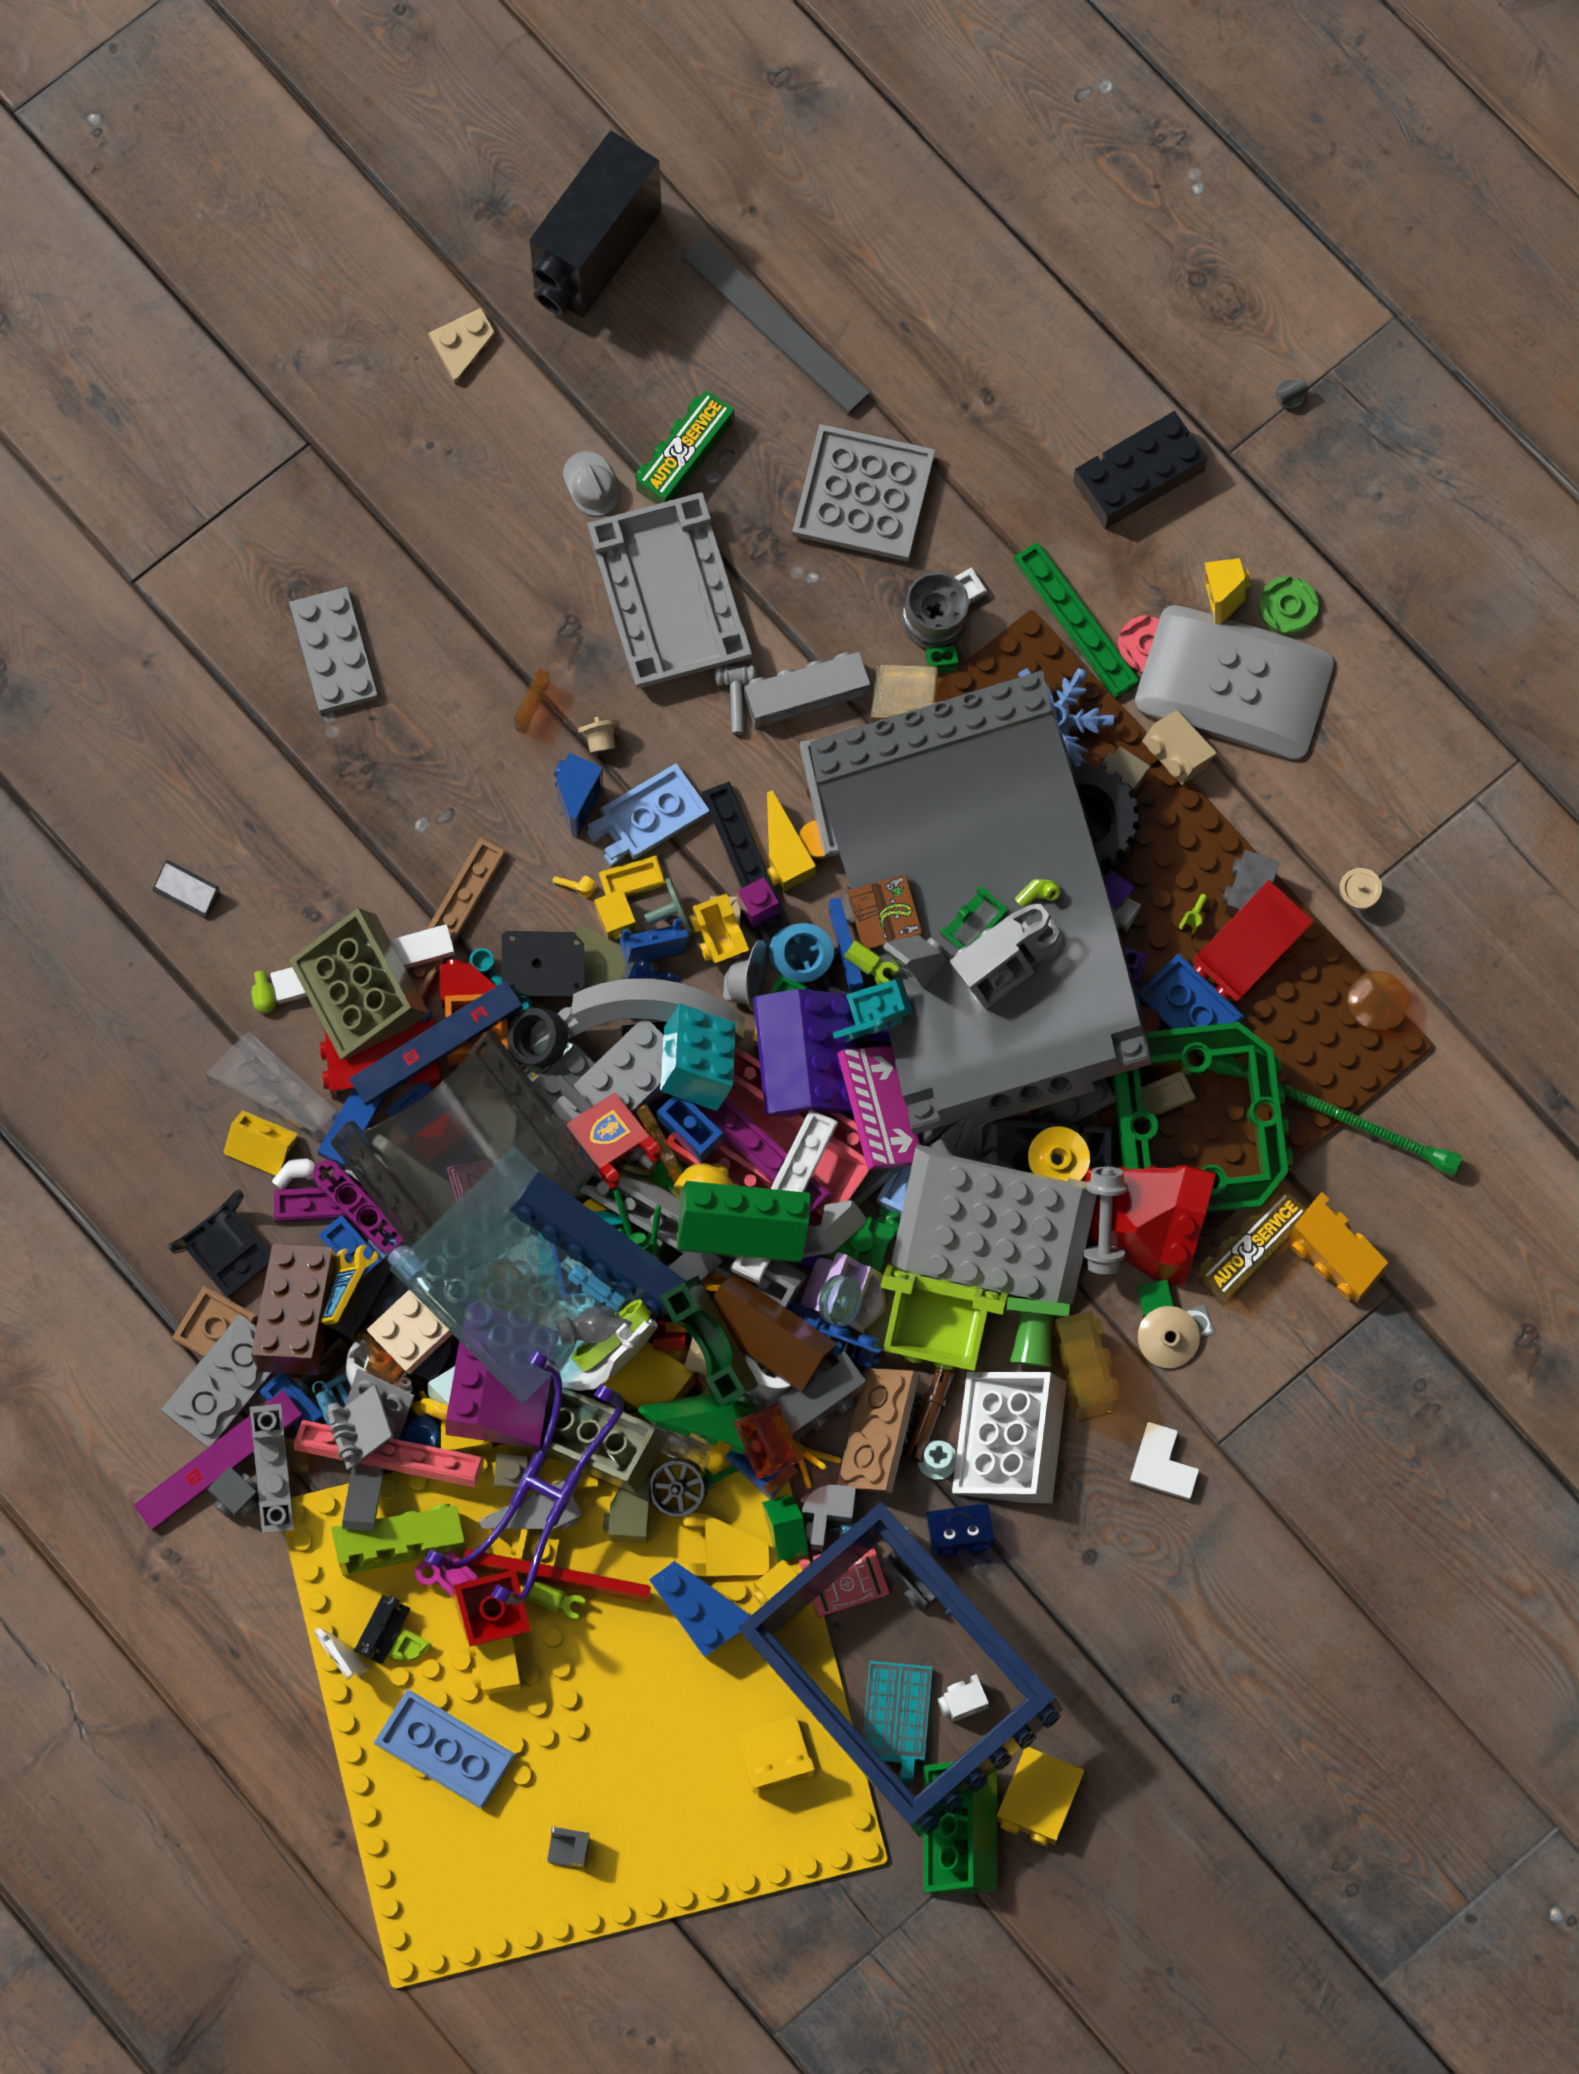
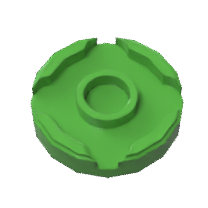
[1259,576,1319,635]

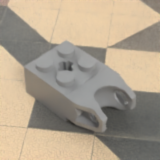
[950,904,1061,1010]

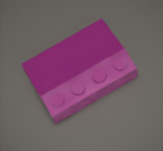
[446,1306,558,1449]

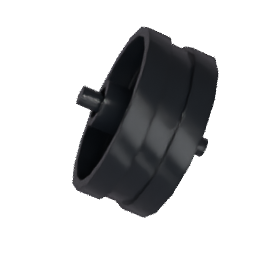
[649,1458,709,1517]

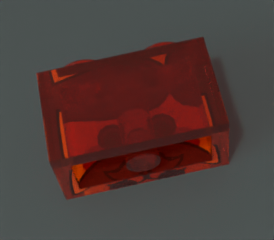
[733,1402,803,1480]

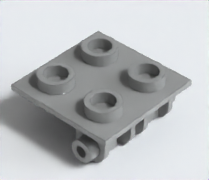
[345,1368,414,1440]
[326,1384,393,1470]

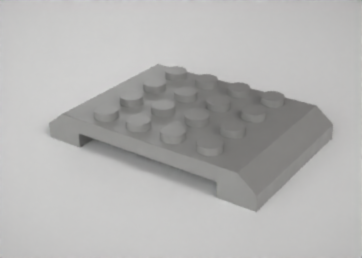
[587,492,752,689]
[891,1144,1097,1304]

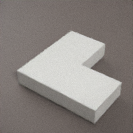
[1130,1422,1199,1501]

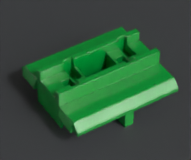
[829,1217,895,1272]

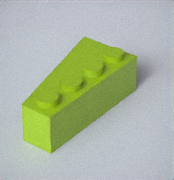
[331,1504,466,1576]

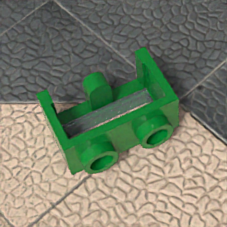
[940,885,1009,950]

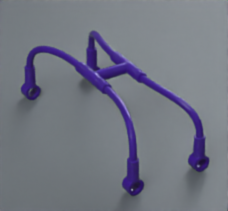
[425,1350,624,1606]

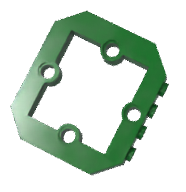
[1112,1022,1292,1214]

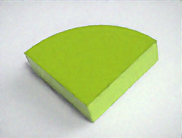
[388,1628,432,1661]

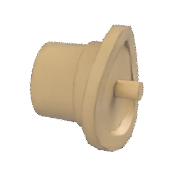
[578,717,620,753]
[1339,868,1382,909]

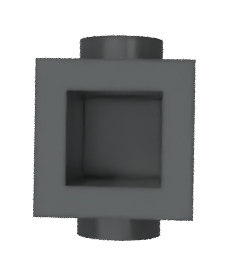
[208,1466,259,1520]

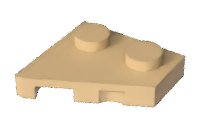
[428,308,495,384]

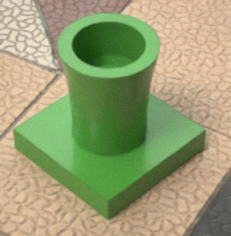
[1005,1297,1070,1367]

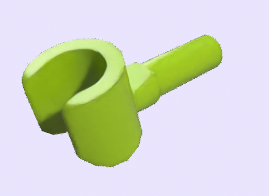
[1179,894,1208,935]

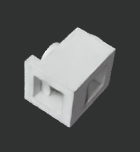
[937,1674,989,1723]

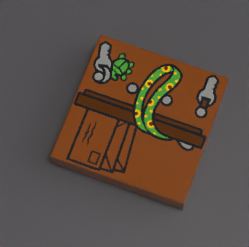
[847,874,923,949]

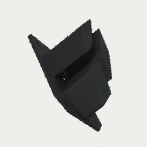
[501,931,585,998]

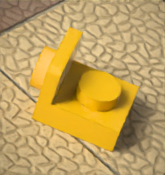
[511,1529,560,1566]

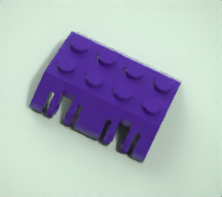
[753,989,862,1122]

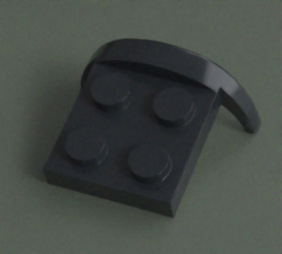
[168,1189,271,1299]

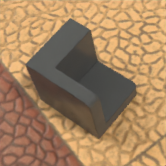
[547,1827,590,1869]

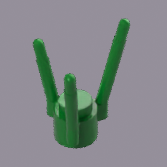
[613,1188,661,1256]

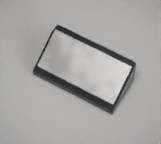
[153,860,221,919]

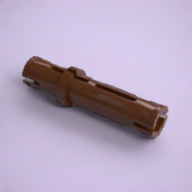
[904,1369,954,1463]

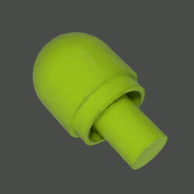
[251,970,277,1014]

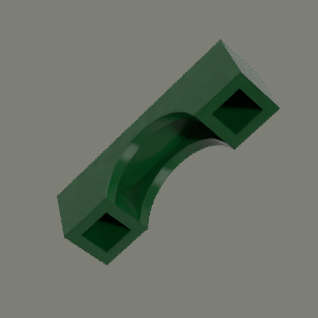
[659,1276,760,1406]

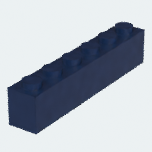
[509,1171,686,1321]

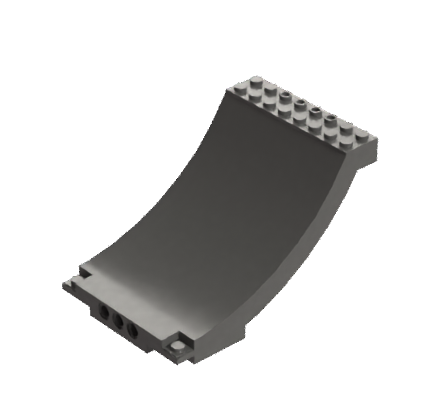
[810,670,1152,1135]

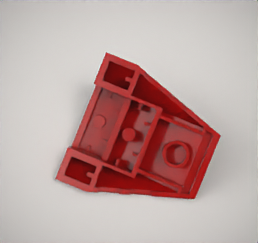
[1084,1165,1216,1287]

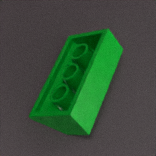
[677,1181,810,1263]
[924,1761,997,1894]

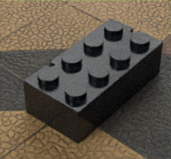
[1073,410,1207,529]
[982,1119,1111,1181]

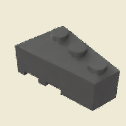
[763,1351,866,1449]

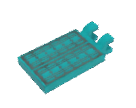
[863,1661,933,1784]

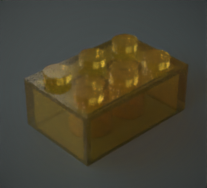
[1053,1311,1120,1422]

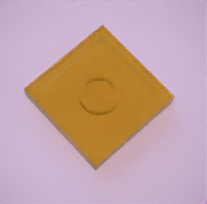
[871,665,938,722]

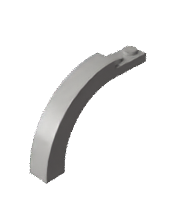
[530,979,745,1055]

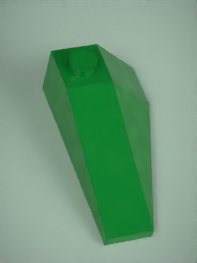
[638,1393,767,1458]

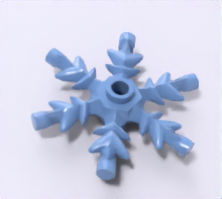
[1018,668,1114,767]

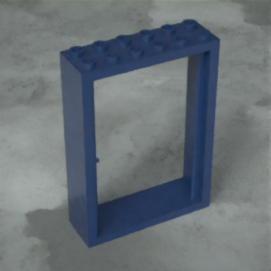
[738,1502,1063,1837]

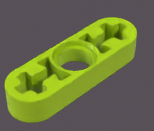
[571,1299,651,1371]

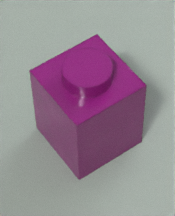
[737,877,779,928]

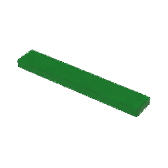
[1013,541,1140,699]

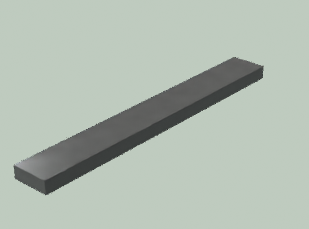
[683,238,870,416]

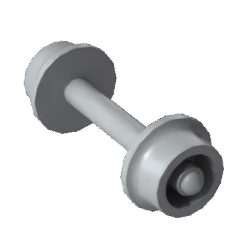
[1084,1166,1128,1275]

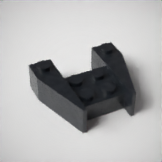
[326,1241,469,1384]

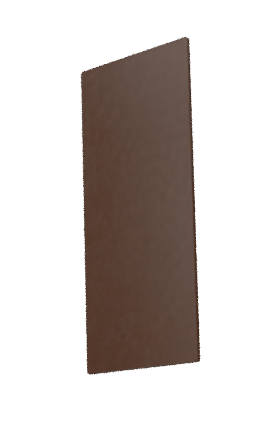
[807,610,1431,1236]

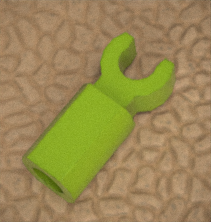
[843,940,899,985]
[528,1581,586,1621]

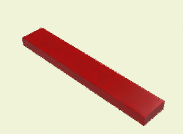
[464,1549,651,1603]

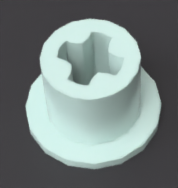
[918,1440,957,1480]

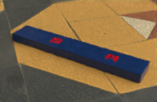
[349,981,523,1106]

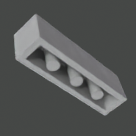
[744,652,870,728]

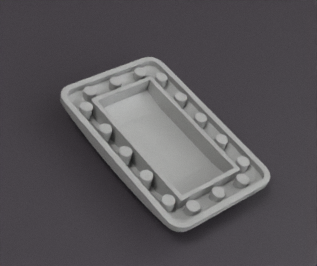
[1135,605,1334,761]

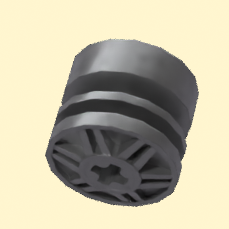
[901,572,969,649]

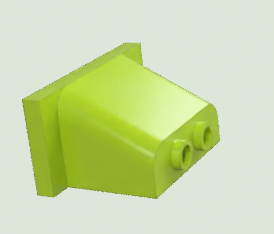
[880,1263,1008,1371]

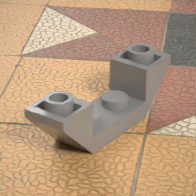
[802,1200,866,1258]
[250,1404,294,1533]

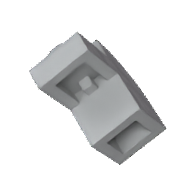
[802,1485,856,1552]

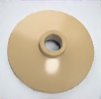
[1138,1306,1200,1368]

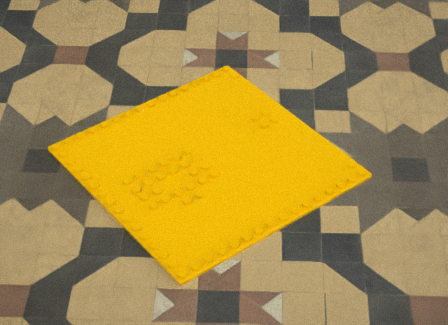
[284,1393,887,1989]

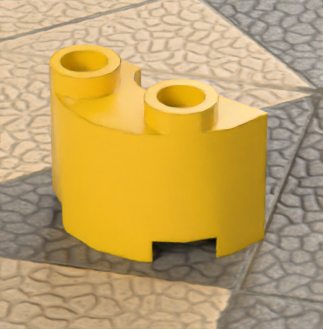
[688,893,749,963]

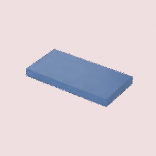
[374,1689,516,1810]

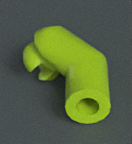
[1014,879,1061,908]

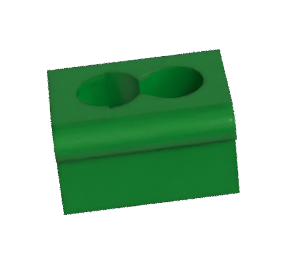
[925,646,958,674]

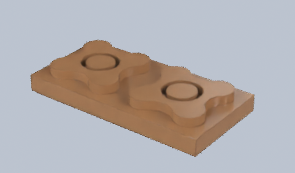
[837,1368,920,1494]

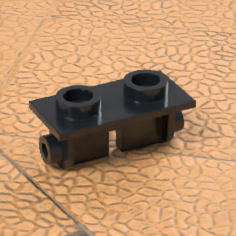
[354,1595,411,1665]

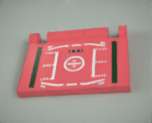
[799,1547,890,1618]

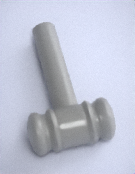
[715,664,757,735]

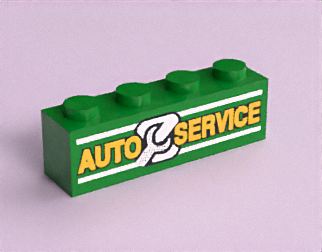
[635,390,735,504]

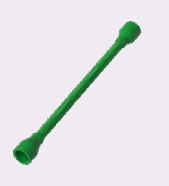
[1208,1057,1463,1178]

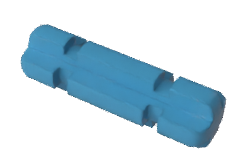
[568,1265,625,1313]

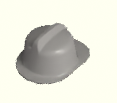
[563,451,620,516]
[723,940,767,1012]

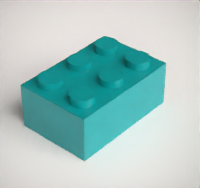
[660,1003,736,1111]

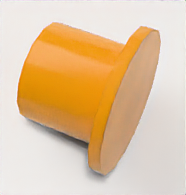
[799,820,826,860]

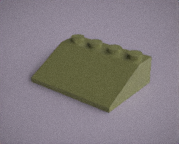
[289,908,429,1060]

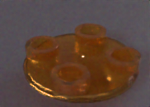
[1348,971,1409,1030]

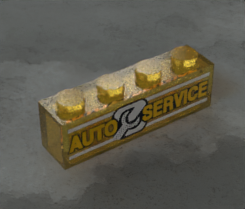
[1197,1188,1307,1306]

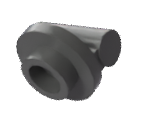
[1276,379,1308,409]

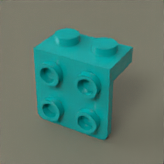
[833,977,913,1042]

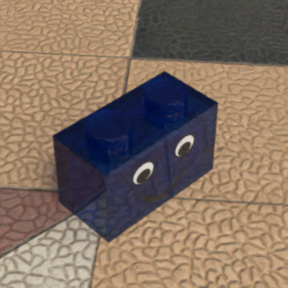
[925,1503,994,1558]

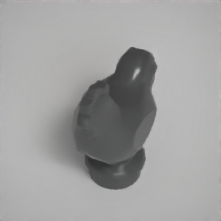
[557,1306,632,1345]

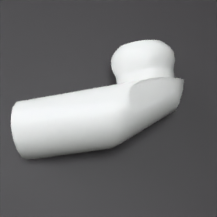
[272,1158,316,1190]

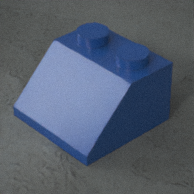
[554,752,604,839]

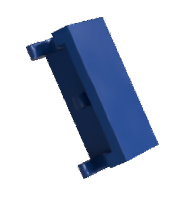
[618,918,689,966]

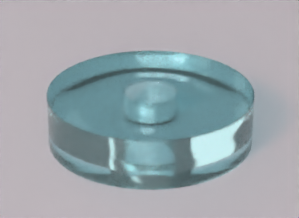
[819,1275,862,1326]

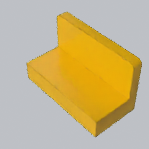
[223,1110,298,1176]

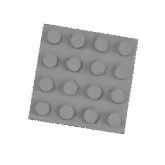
[792,424,935,562]

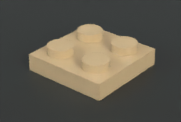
[367,1288,455,1375]

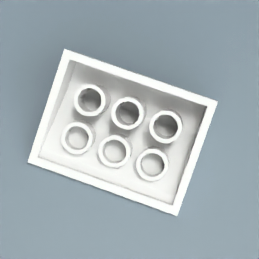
[952,1372,1067,1503]

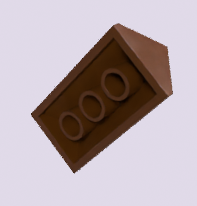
[712,1273,838,1393]

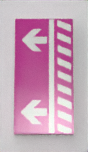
[837,1046,920,1170]

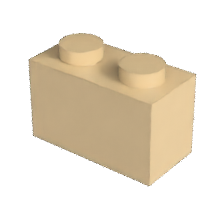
[1142,710,1217,785]

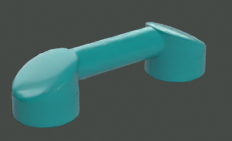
[469,948,533,1018]

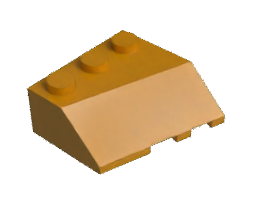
[1289,1192,1388,1303]

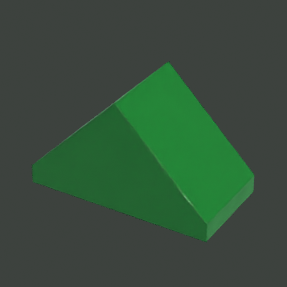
[762,1495,808,1563]

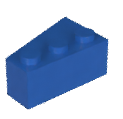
[649,1561,750,1657]

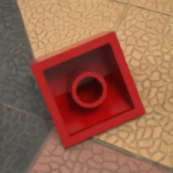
[452,1569,531,1647]

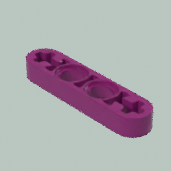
[313,1160,404,1255]

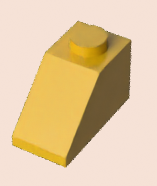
[1205,558,1250,624]

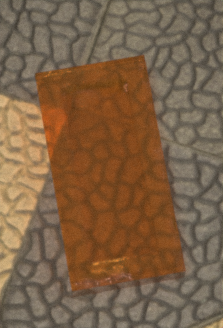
[514,669,550,734]

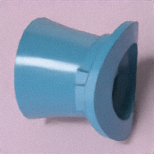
[769,923,834,982]

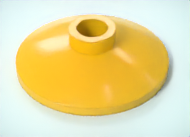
[1028,1127,1090,1181]

